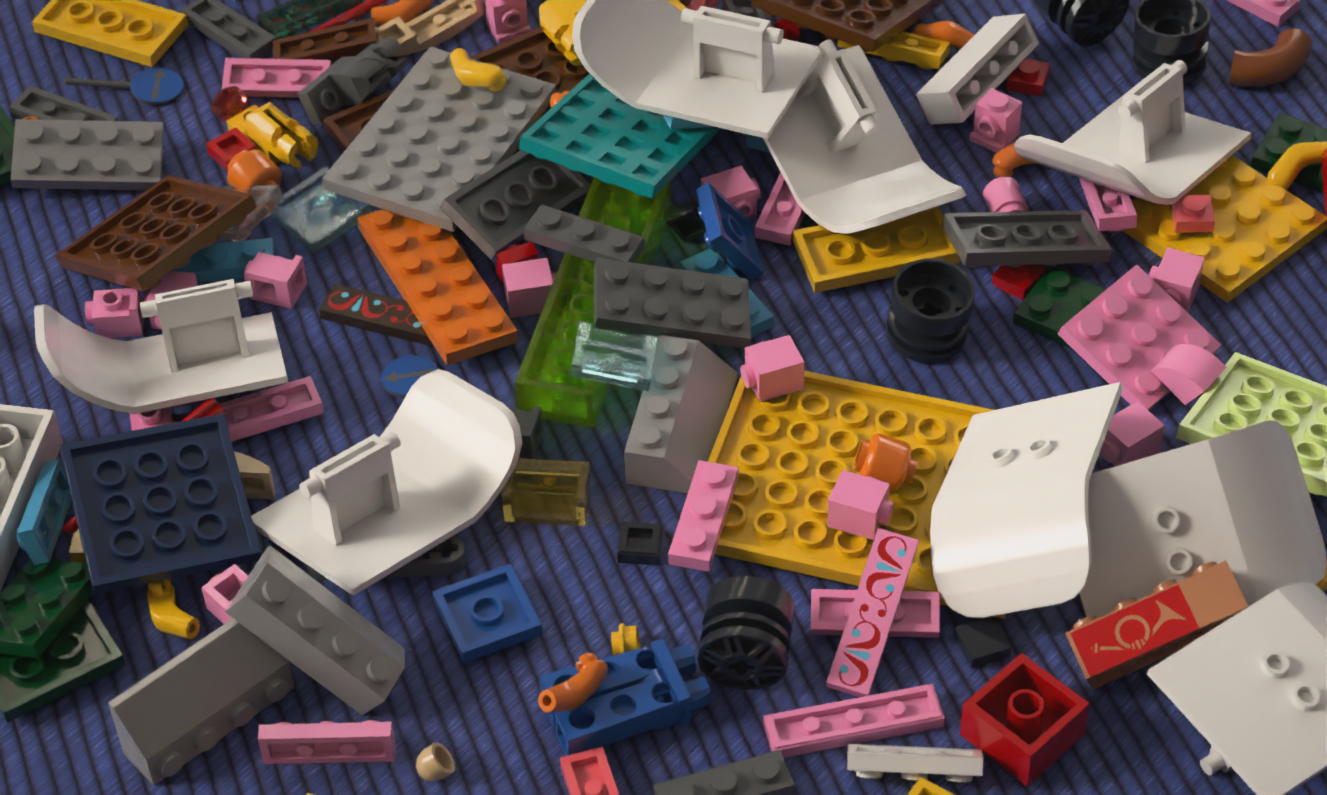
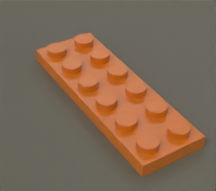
[357,209,518,366]

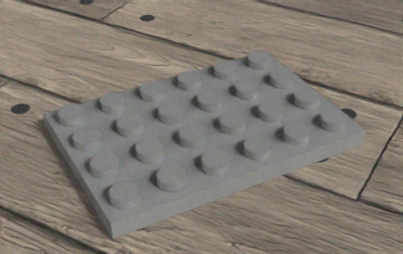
[322,46,557,232]

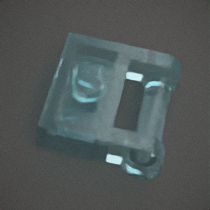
[570,320,658,391]

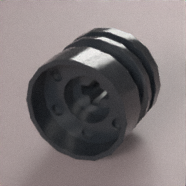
[1035,0,1130,46]
[1132,0,1211,84]
[886,258,975,364]
[697,576,795,690]

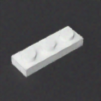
[847,744,983,782]

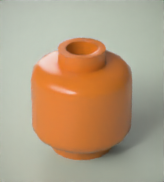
[227,150,282,204]
[853,433,917,493]

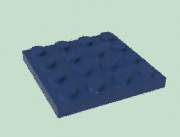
[60,414,261,594]

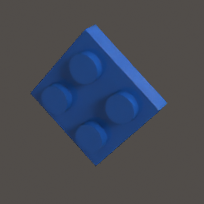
[696,182,764,281]
[432,564,543,663]

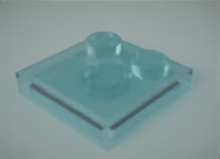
[267,166,372,254]

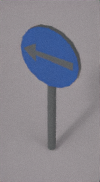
[64,68,184,105]
[381,355,438,398]

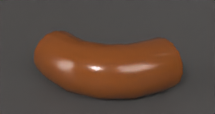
[1229,29,1312,87]

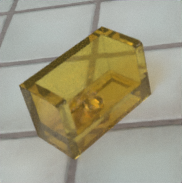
[502,458,591,526]

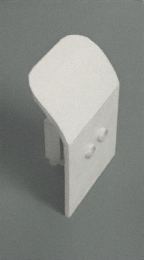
[572,0,822,139]
[763,39,966,234]
[1013,60,1251,205]
[34,279,288,414]
[251,369,522,596]
[931,382,1123,618]
[1079,420,1327,618]
[1147,582,1327,795]

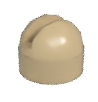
[416,742,455,782]

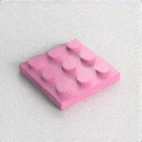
[1058,264,1221,411]

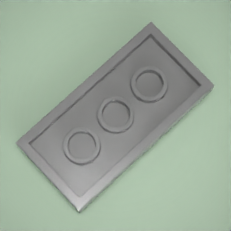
[11,119,164,190]

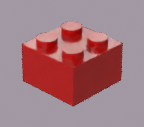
[960,653,1090,787]

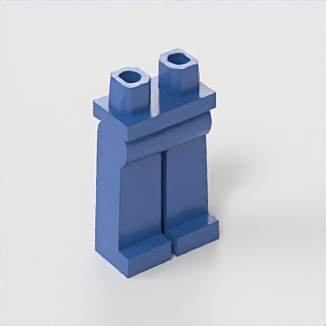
[539,639,711,756]

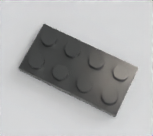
[440,150,593,260]
[942,210,1112,268]
[594,258,751,348]

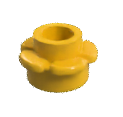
[611,623,641,656]

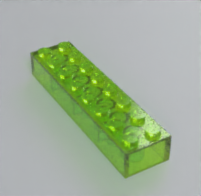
[515,177,672,428]

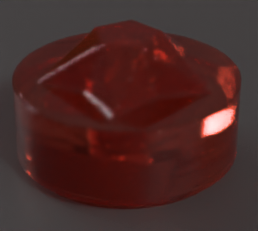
[212,86,248,122]

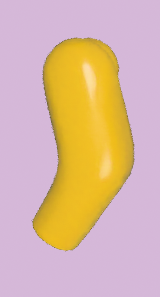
[450,48,506,92]
[1267,141,1327,190]
[147,579,200,639]

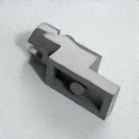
[298,38,408,125]

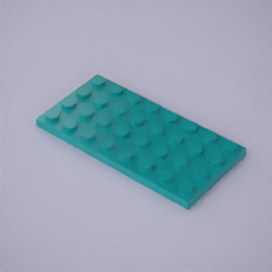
[519,74,722,199]

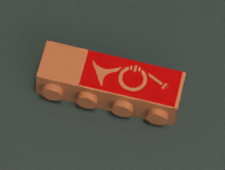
[1065,561,1249,690]

